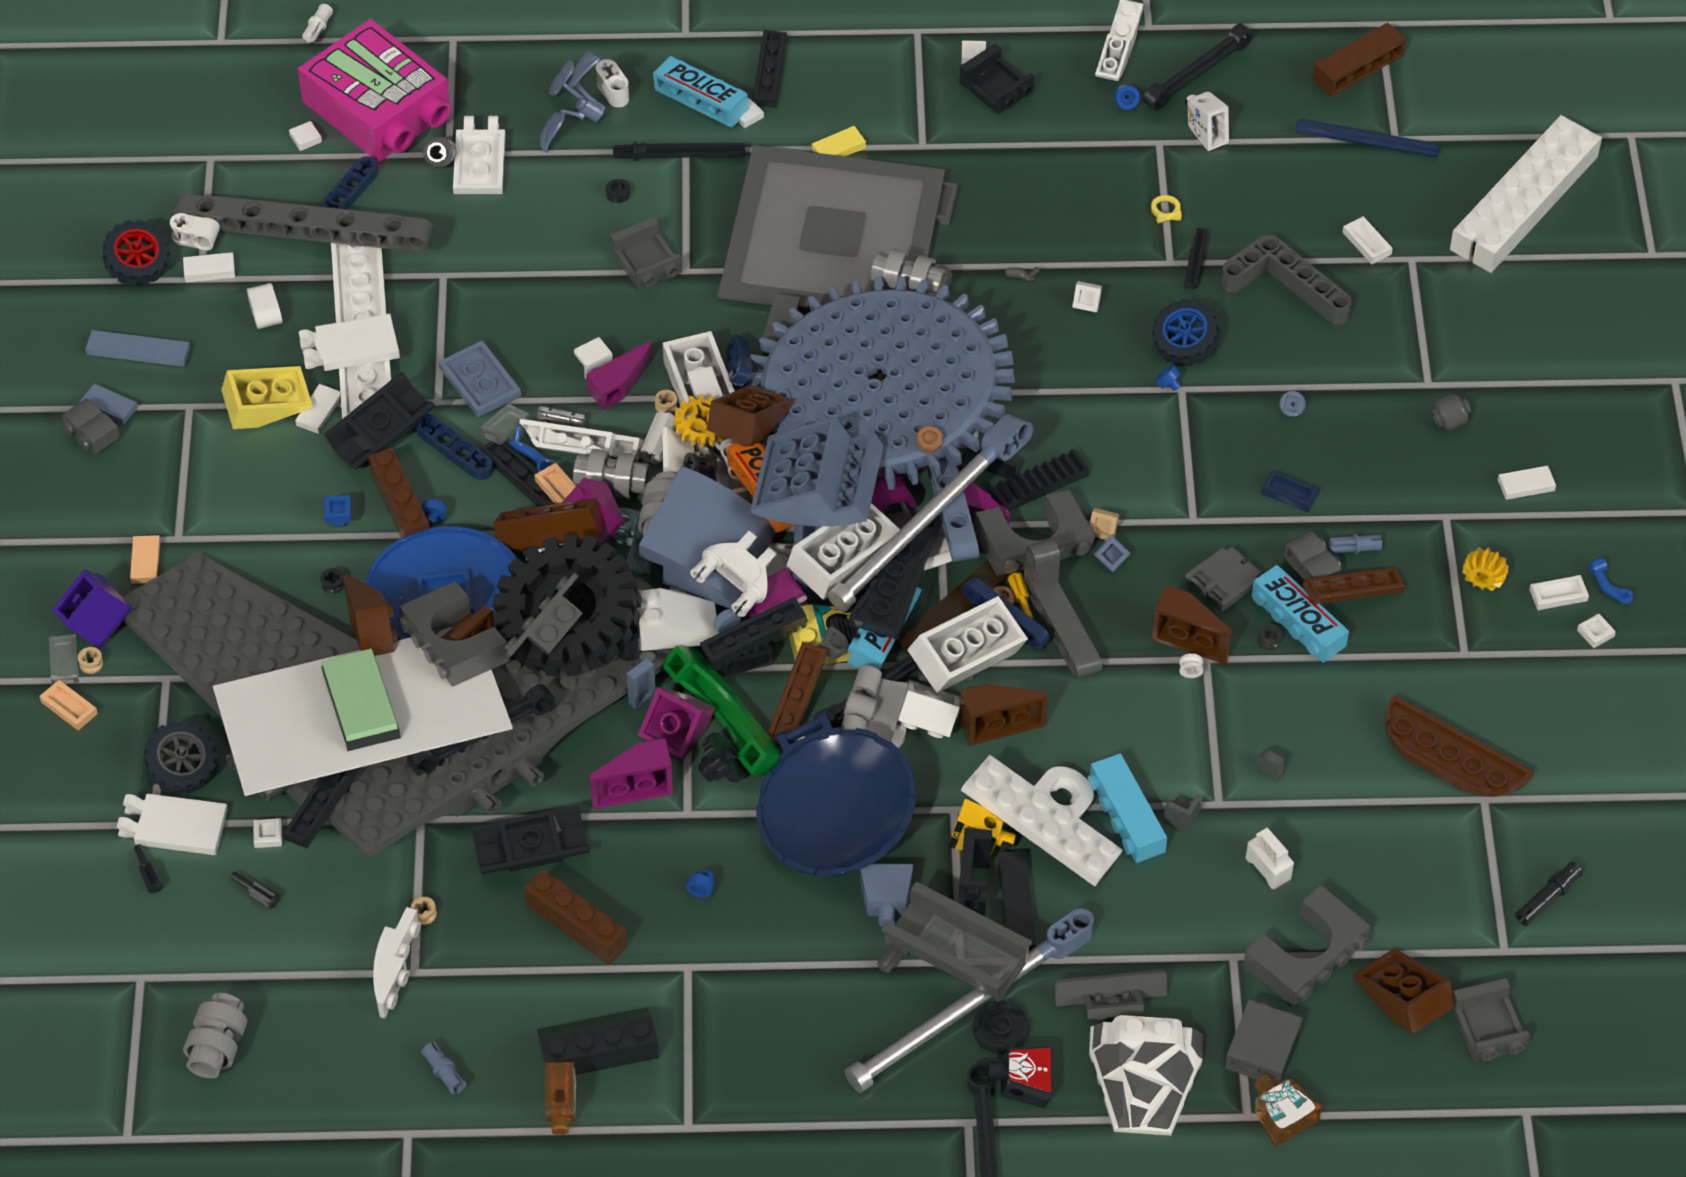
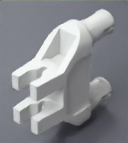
[690,531,777,617]

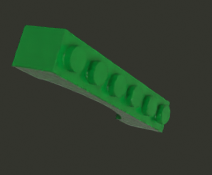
[662,645,783,776]

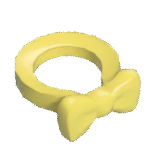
[1151,195,1182,223]

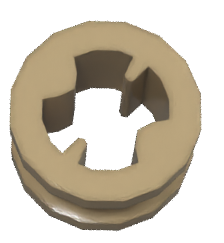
[655,390,678,414]
[78,647,103,674]
[411,897,437,925]

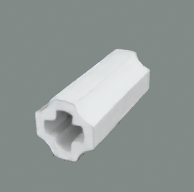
[640,411,676,465]

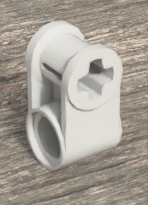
[170,213,220,251]

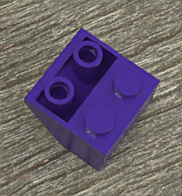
[52,569,132,648]

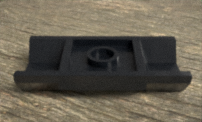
[324,372,436,470]
[471,805,590,874]

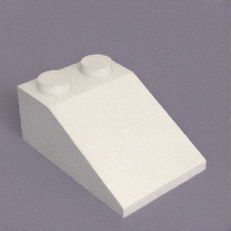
[637,588,719,651]

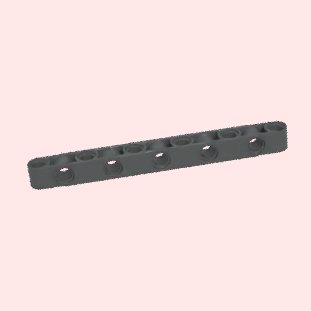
[171,194,433,251]

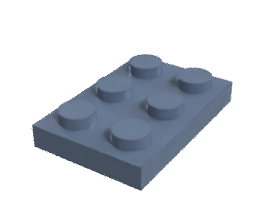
[439,340,521,418]

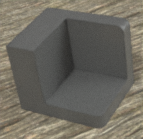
[1163,795,1202,834]

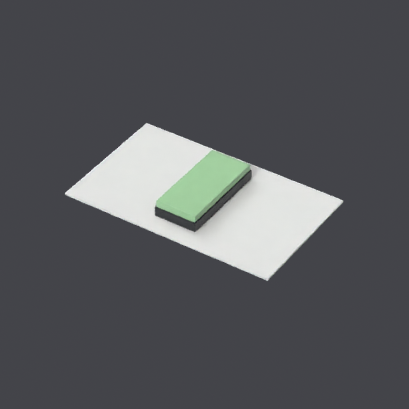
[213,627,513,796]

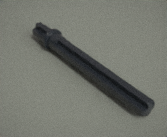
[613,142,745,161]

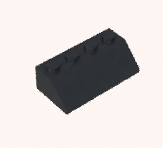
[537,1008,659,1081]

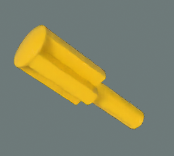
[1008,573,1033,619]

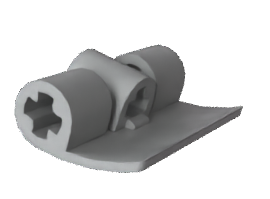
[841,665,908,742]

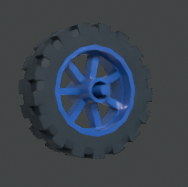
[1152,299,1221,366]

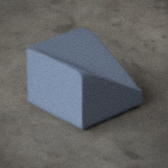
[1093,535,1131,572]

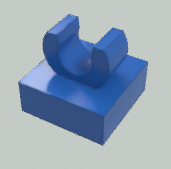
[324,495,351,527]

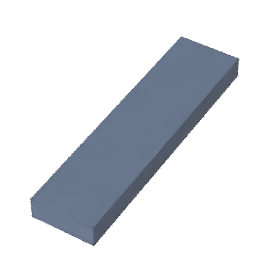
[85,330,191,367]

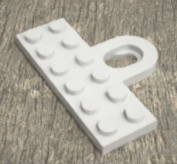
[961,755,1123,886]

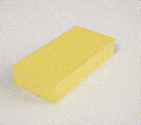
[812,126,866,156]

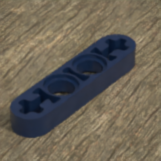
[317,156,378,210]
[726,334,752,388]
[415,414,493,480]
[962,577,1050,651]

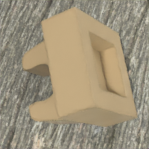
[1089,508,1120,539]

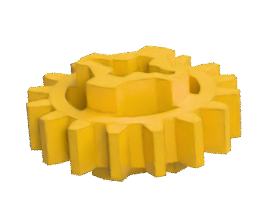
[673,394,723,448]

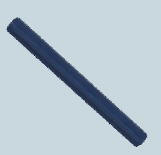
[1296,119,1439,158]

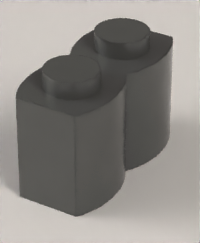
[62,398,120,454]
[1284,532,1342,582]

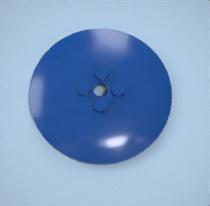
[365,526,516,641]

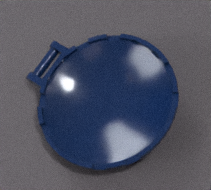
[756,711,916,877]

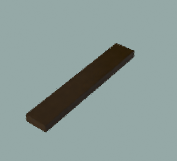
[895,561,1019,656]

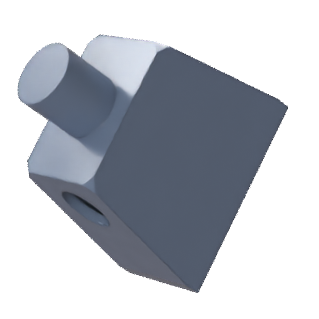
[860,864,913,927]

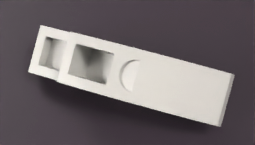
[1095,0,1143,81]
[373,907,421,1018]

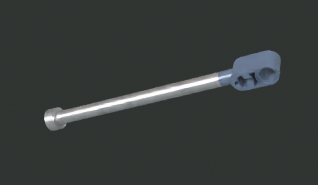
[827,414,1033,612]
[845,909,1094,1093]

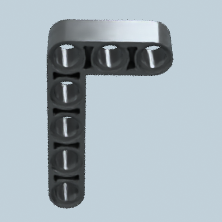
[1221,235,1351,325]
[1024,538,1102,679]

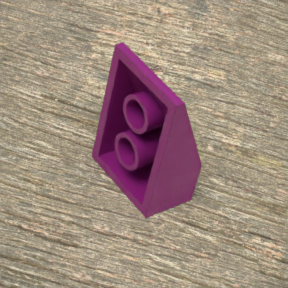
[590,738,673,809]

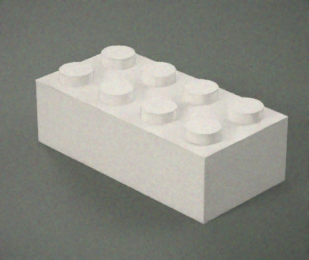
[786,503,900,600]
[908,596,1028,693]

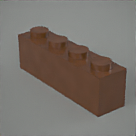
[1313,22,1406,97]
[368,448,430,538]
[493,498,605,552]
[524,869,627,965]

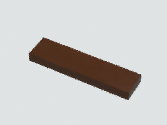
[1302,567,1406,605]
[767,641,828,747]

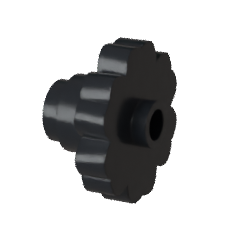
[698,732,748,783]

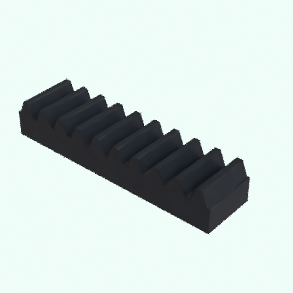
[987,449,1089,512]
[700,596,808,670]

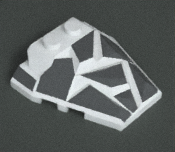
[1089,1015,1204,1136]

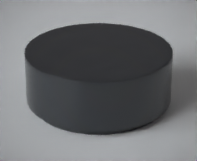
[606,179,630,203]

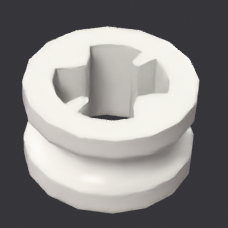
[1179,654,1203,678]

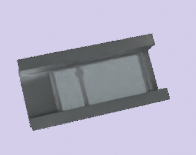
[881,881,1032,1002]

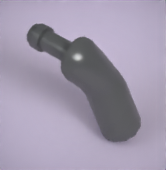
[1005,266,1040,281]

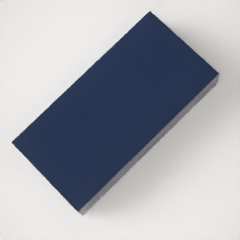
[1261,470,1320,513]

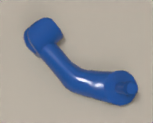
[509,427,555,472]
[1588,558,1633,604]

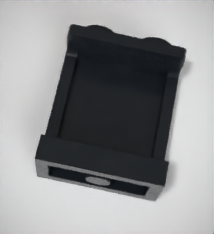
[959,43,1034,115]
[958,828,992,916]

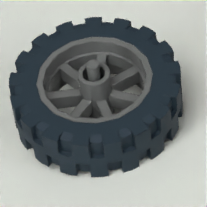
[143,721,218,795]

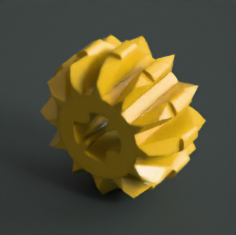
[1462,547,1509,591]

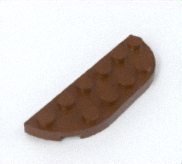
[1385,695,1534,797]

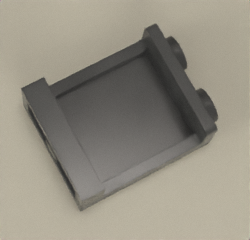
[610,217,682,291]
[1452,978,1530,1062]
[1225,1000,1302,1086]

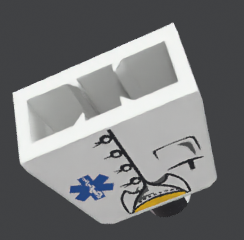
[1185,92,1229,151]

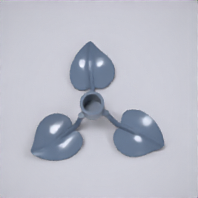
[540,51,605,153]

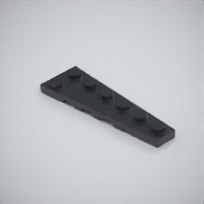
[847,512,942,640]

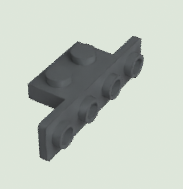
[504,573,583,660]
[1054,970,1167,1020]

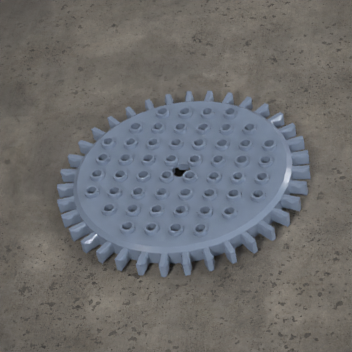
[746,277,1015,490]

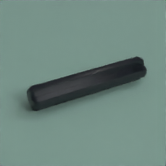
[1184,227,1207,289]

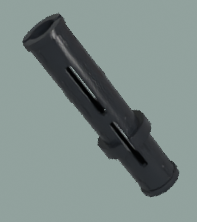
[1515,862,1583,926]

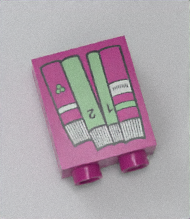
[297,19,451,163]

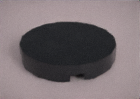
[973,1001,1029,1054]

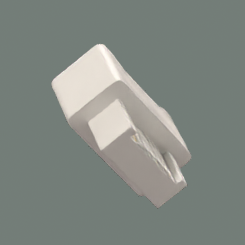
[1246,828,1294,889]

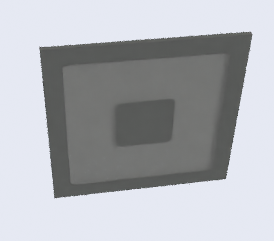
[718,145,945,321]

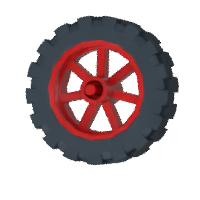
[102,220,170,286]

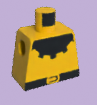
[948,799,1016,855]

